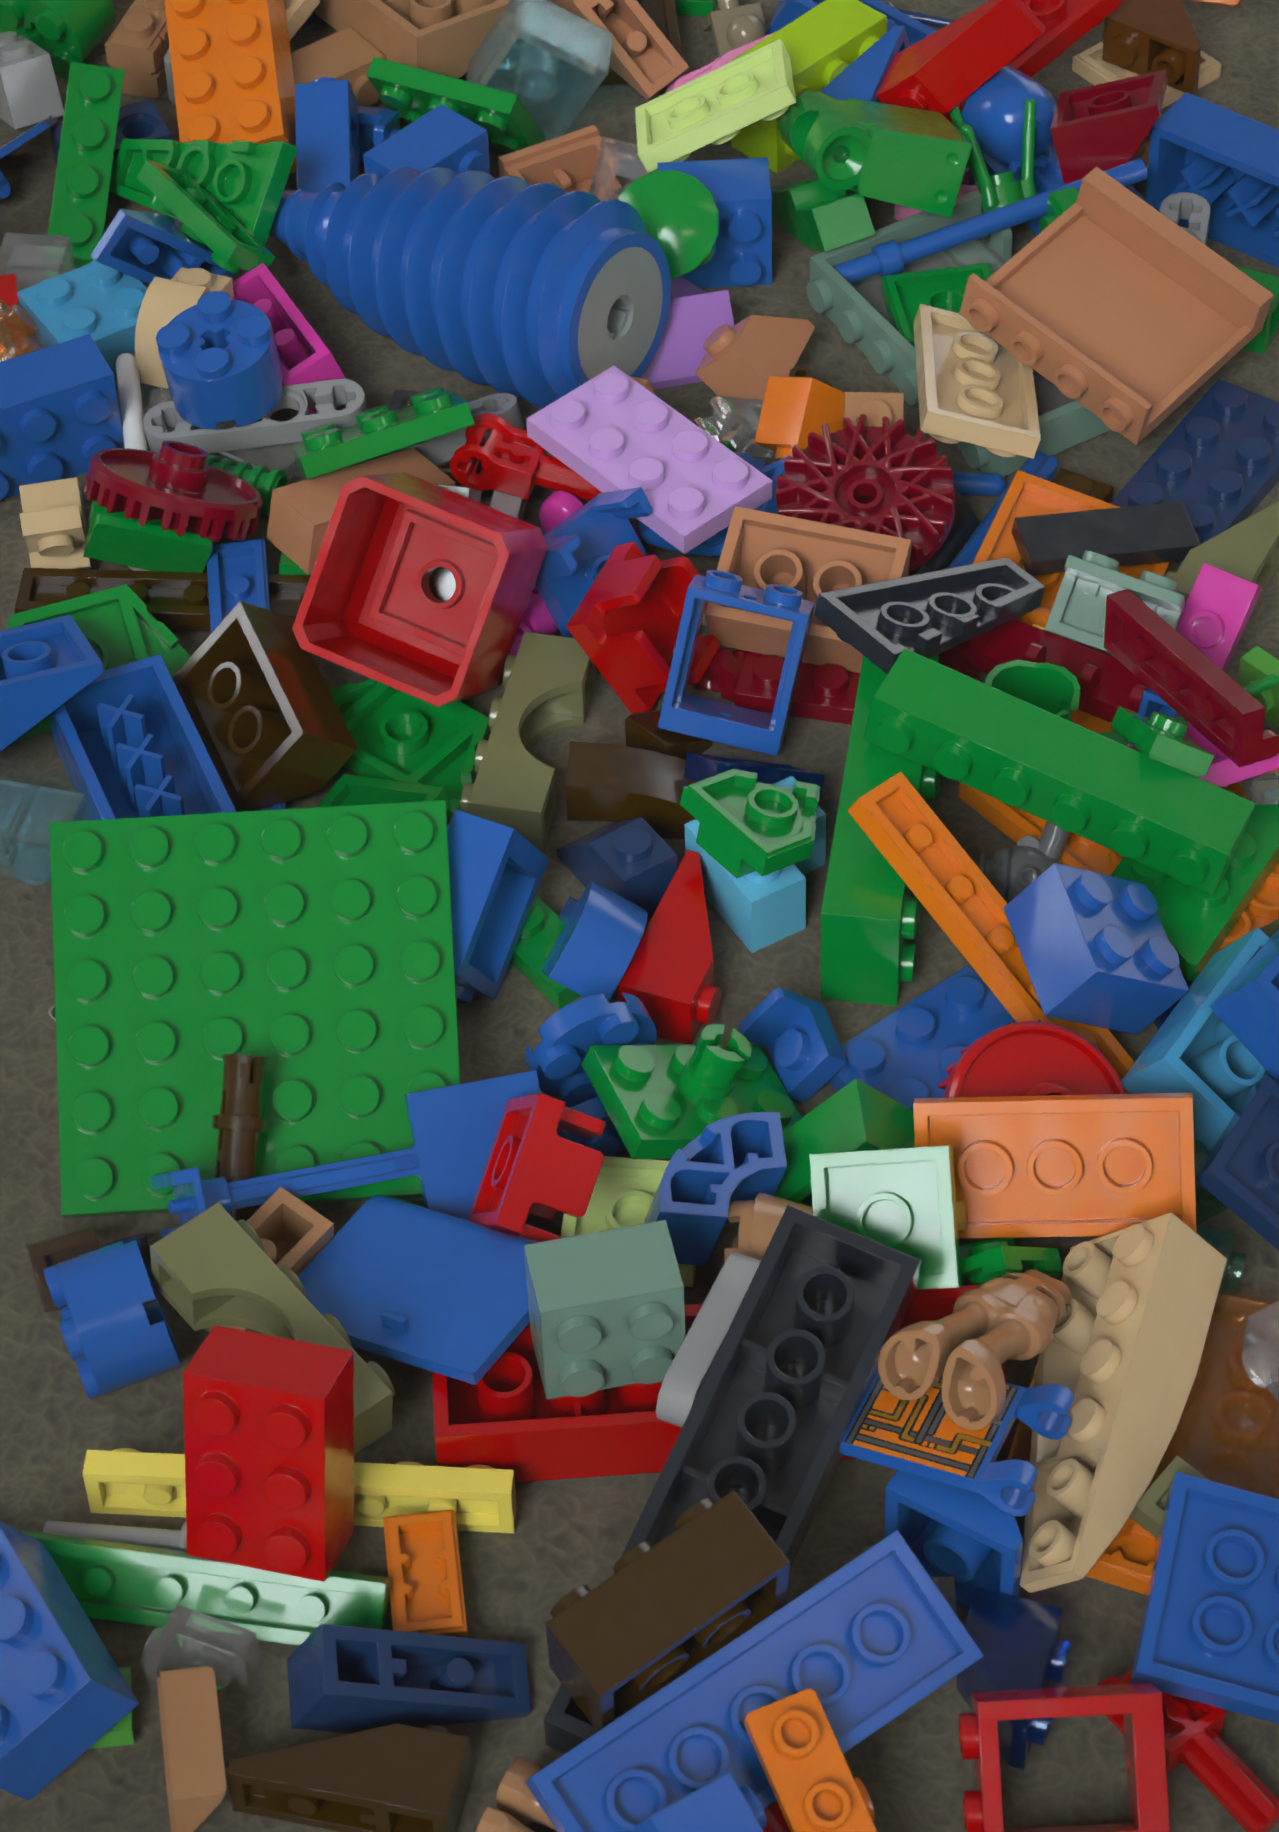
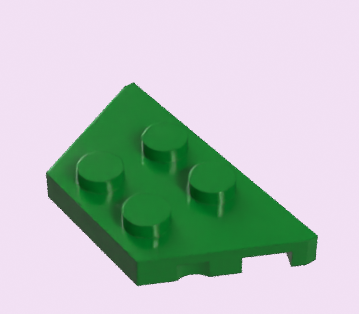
[7,584,191,743]
[329,678,490,825]
[1111,803,1279,982]

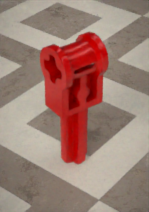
[450,413,602,501]
[1096,1668,1279,1832]

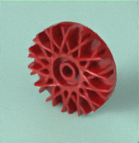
[938,1021,1126,1098]

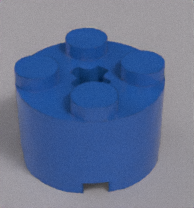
[156,291,284,430]
[43,1237,181,1399]

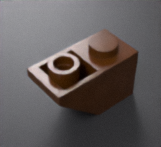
[1102,0,1201,95]

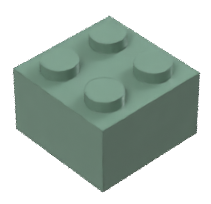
[524,1220,685,1400]

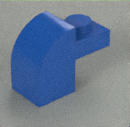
[541,880,648,1002]

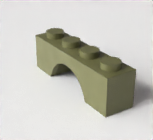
[460,632,597,853]
[150,1202,395,1455]

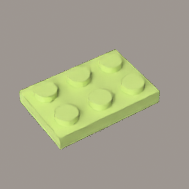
[635,38,796,173]

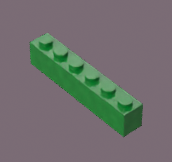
[863,648,1256,896]

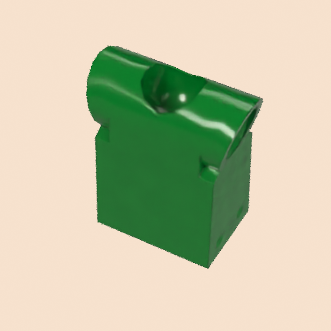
[779,91,973,218]

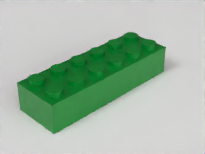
[821,654,942,1006]

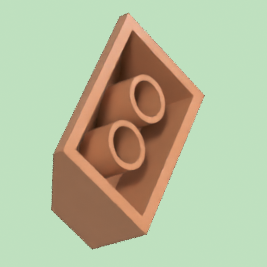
[704,506,912,673]

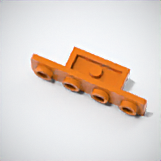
[744,1689,877,1832]

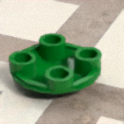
[618,170,719,279]

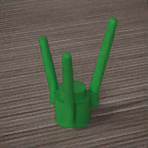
[949,98,1037,213]

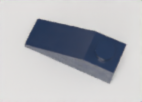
[287,1624,531,1734]

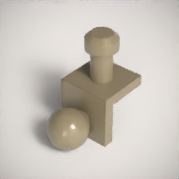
[701,0,767,57]

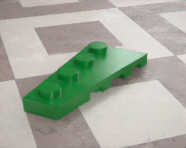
[109,139,298,246]

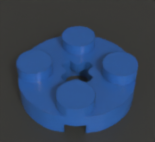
[525,993,657,1108]

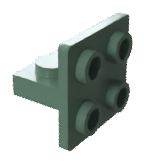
[1044,551,1185,656]

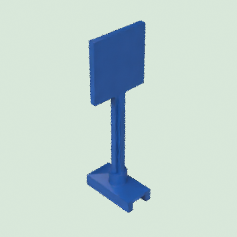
[150,1070,541,1239]

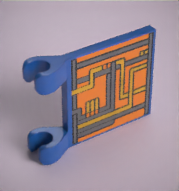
[839,1372,1074,1517]

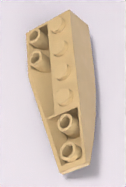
[1020,1212,1227,1593]

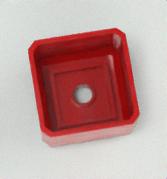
[292,472,548,707]

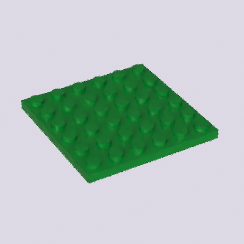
[50,800,461,1218]

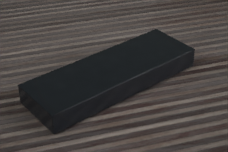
[1011,501,1200,576]

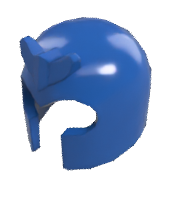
[961,66,1057,173]

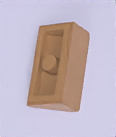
[157,1666,227,1832]

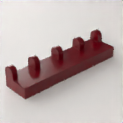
[1104,589,1279,768]
[940,619,1149,723]

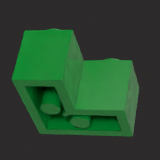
[774,1078,915,1207]

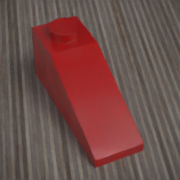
[876,0,1046,115]
[617,850,722,1044]

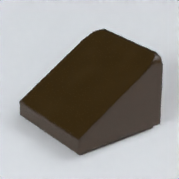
[625,711,712,761]

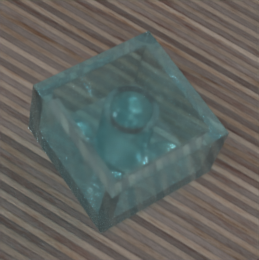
[466,0,613,141]

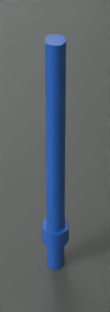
[833,158,1148,284]

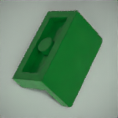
[83,501,213,573]

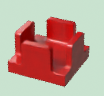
[566,542,721,714]
[468,1093,606,1242]

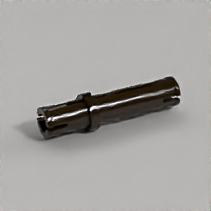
[212,1054,267,1222]

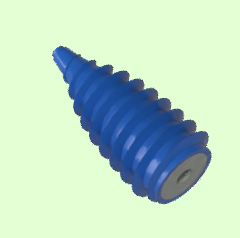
[269,167,671,409]

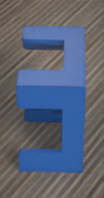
[534,487,653,638]

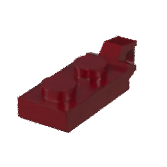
[694,650,860,725]

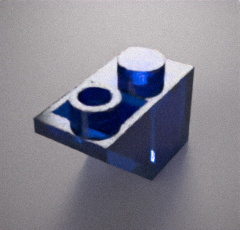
[956,1587,1072,1770]

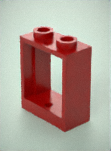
[958,1683,1170,1832]

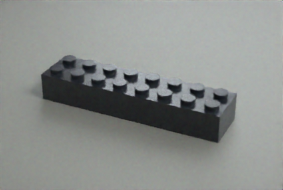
[544,1205,921,1754]

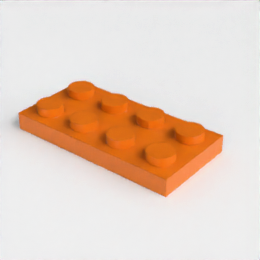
[913,1093,1196,1239]

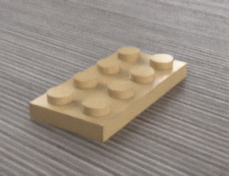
[913,304,1041,459]

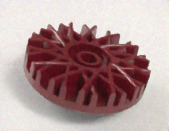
[776,414,955,573]
[84,441,263,542]

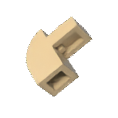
[135,267,234,389]
[19,477,92,569]

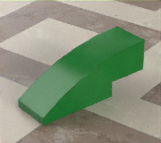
[771,176,876,252]

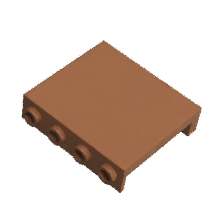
[959,167,1274,445]

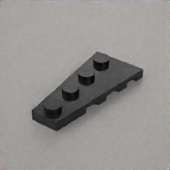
[814,557,1045,674]

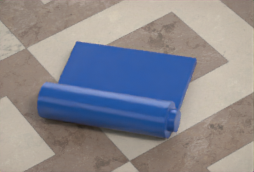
[297,1195,539,1385]

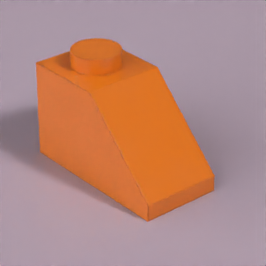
[754,376,845,461]

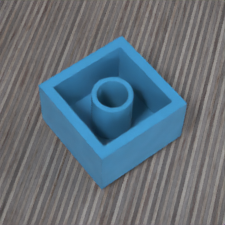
[17,260,147,386]

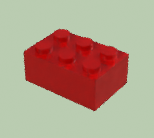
[183,1325,354,1582]

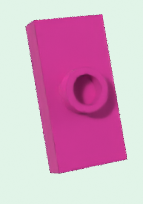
[1176,563,1263,673]

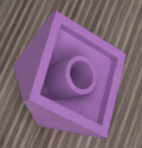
[641,276,734,390]

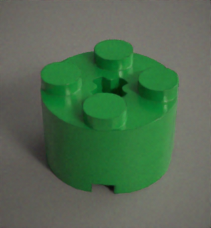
[0,0,116,80]

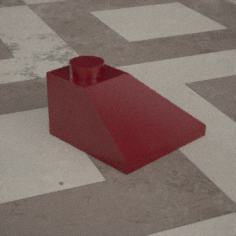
[1050,69,1168,185]

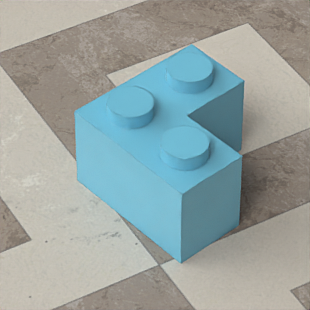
[684,776,826,953]

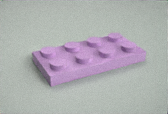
[526,365,772,554]

